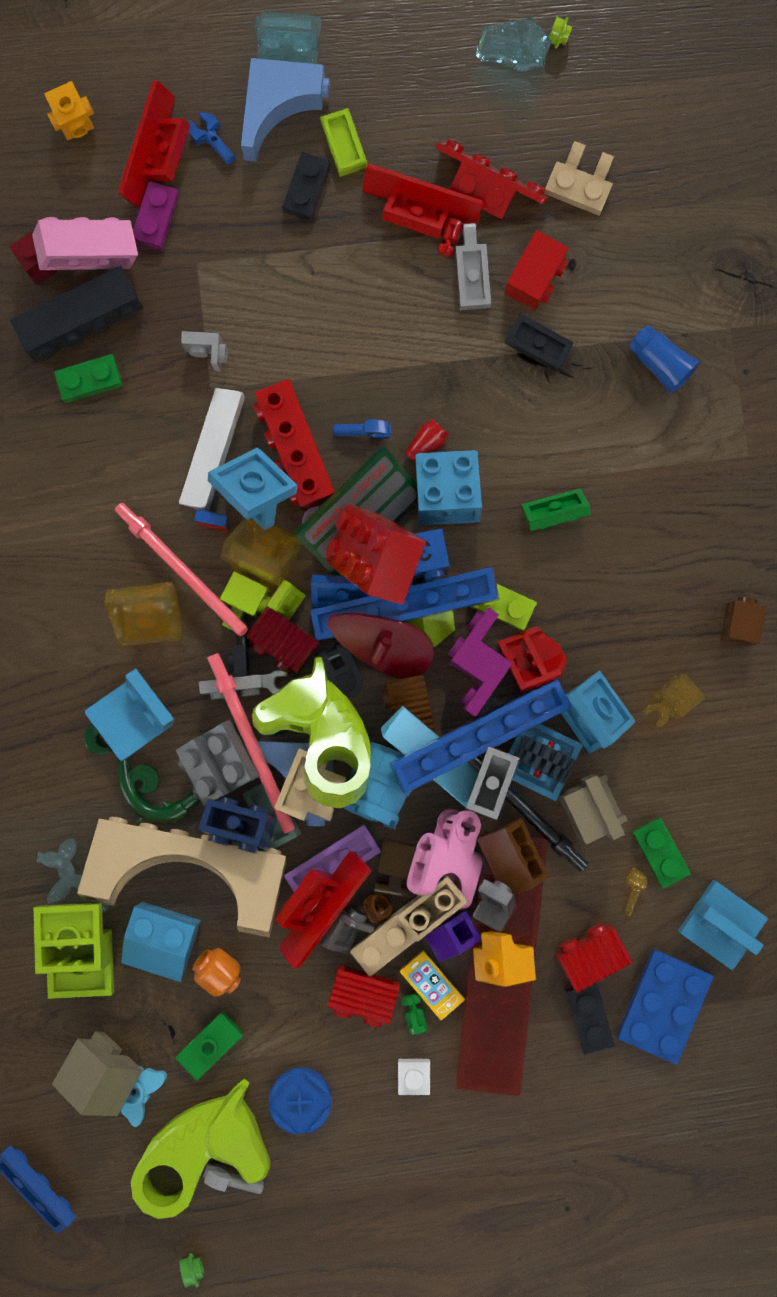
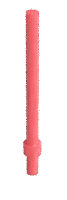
[115,503,248,637]
[207,653,295,833]

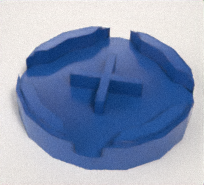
[269,1067,332,1135]

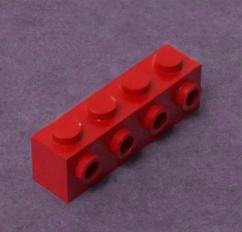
[253,379,335,512]

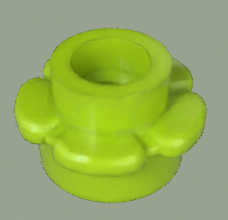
[547,17,572,49]

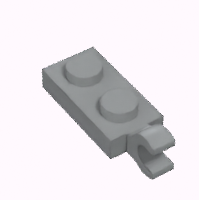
[455,223,491,310]
[199,671,287,700]

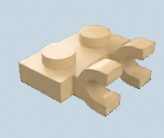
[544,141,614,216]
[274,749,347,821]

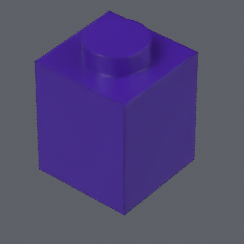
[425,911,482,962]

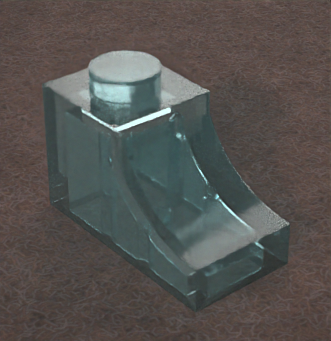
[475,17,551,72]

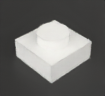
[398,1059,430,1095]

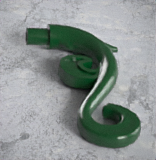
[84,723,201,825]

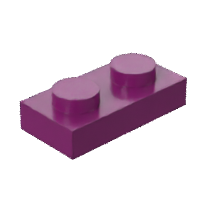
[133,181,180,251]

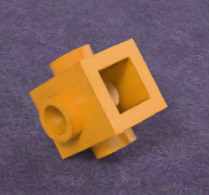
[44,81,94,141]

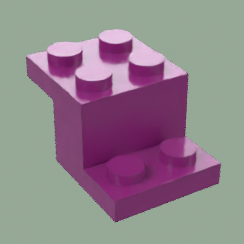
[448,607,513,717]

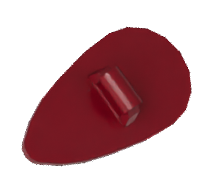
[327,613,434,679]

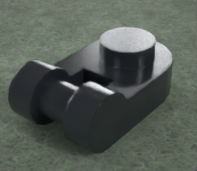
[316,642,363,698]

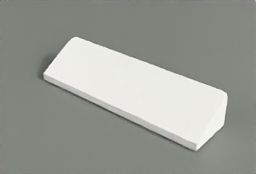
[179,388,245,511]

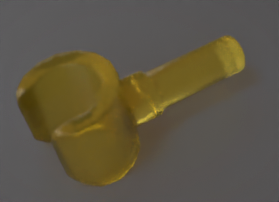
[625,868,648,915]

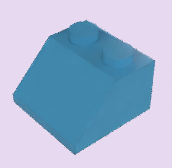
[121,902,201,982]

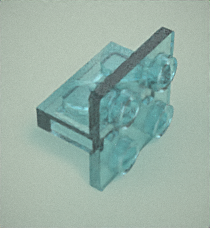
[255,11,322,64]

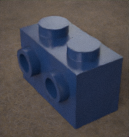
[198,797,277,854]

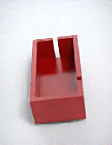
[326,503,426,605]

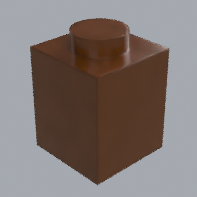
[720,597,767,646]

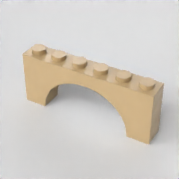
[77,817,287,938]

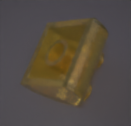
[221,518,302,587]
[104,582,182,647]

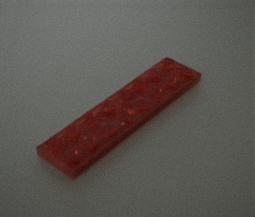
[456,830,548,1096]

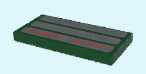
[293,446,418,576]

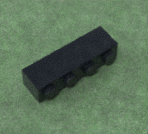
[10,265,143,362]

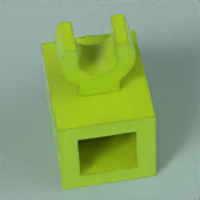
[220,571,272,631]

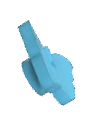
[121,1066,167,1127]

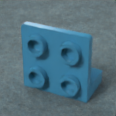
[415,450,482,526]
[85,669,174,761]

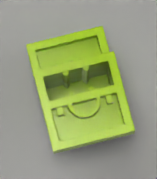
[33,902,114,999]

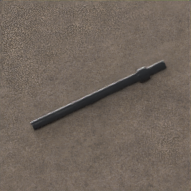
[467,756,588,872]

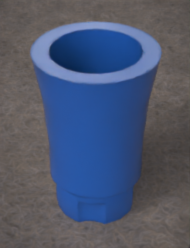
[629,325,701,395]

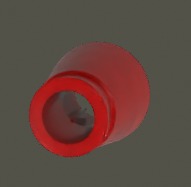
[404,418,449,463]

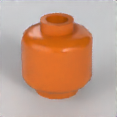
[192,948,241,997]

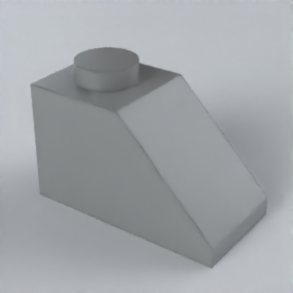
[466,747,519,820]

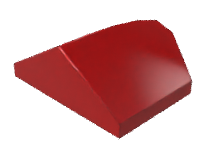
[498,626,567,693]

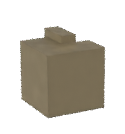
[558,774,628,845]
[52,1031,143,1116]

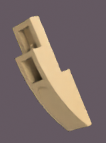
[350,876,468,977]

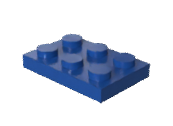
[616,948,714,1065]

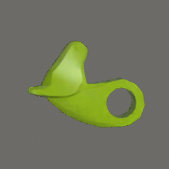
[252,657,371,808]
[131,1078,271,1219]

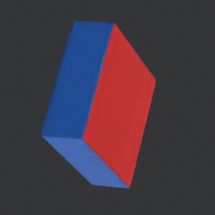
[194,509,231,532]

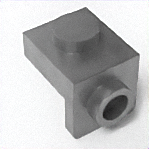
[473,879,516,932]
[319,908,375,955]

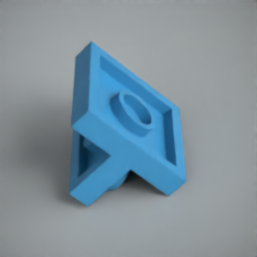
[208,447,298,531]
[561,670,636,754]
[678,880,769,971]

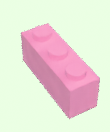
[32,217,138,270]

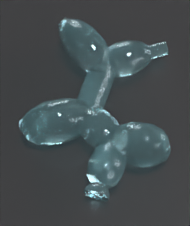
[37,839,108,912]

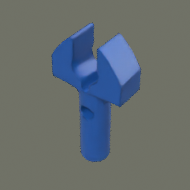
[189,112,235,164]
[332,420,391,440]

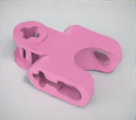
[407,809,483,910]

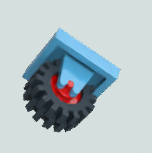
[508,724,583,801]

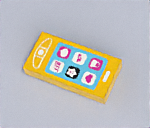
[400,949,465,1021]

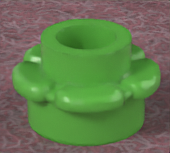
[180,1253,205,1288]

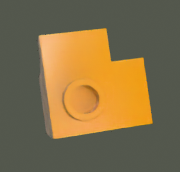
[473,931,536,987]

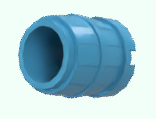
[343,742,411,829]

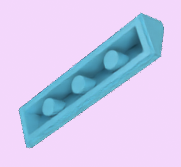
[381,706,479,813]

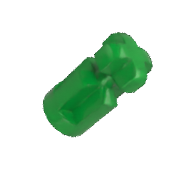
[402,994,428,1035]

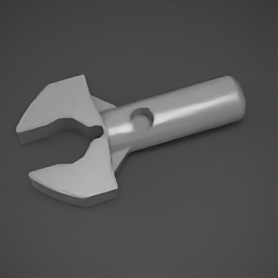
[203,1163,264,1194]

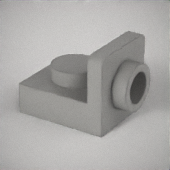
[181,331,228,372]

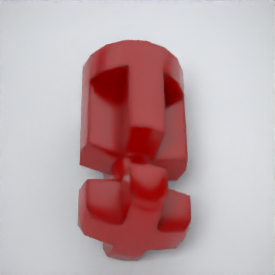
[437,218,463,258]

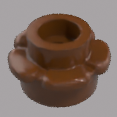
[362,893,392,924]

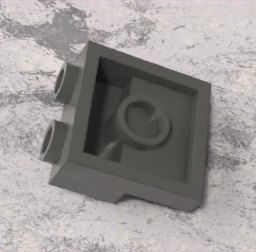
[176,720,259,806]

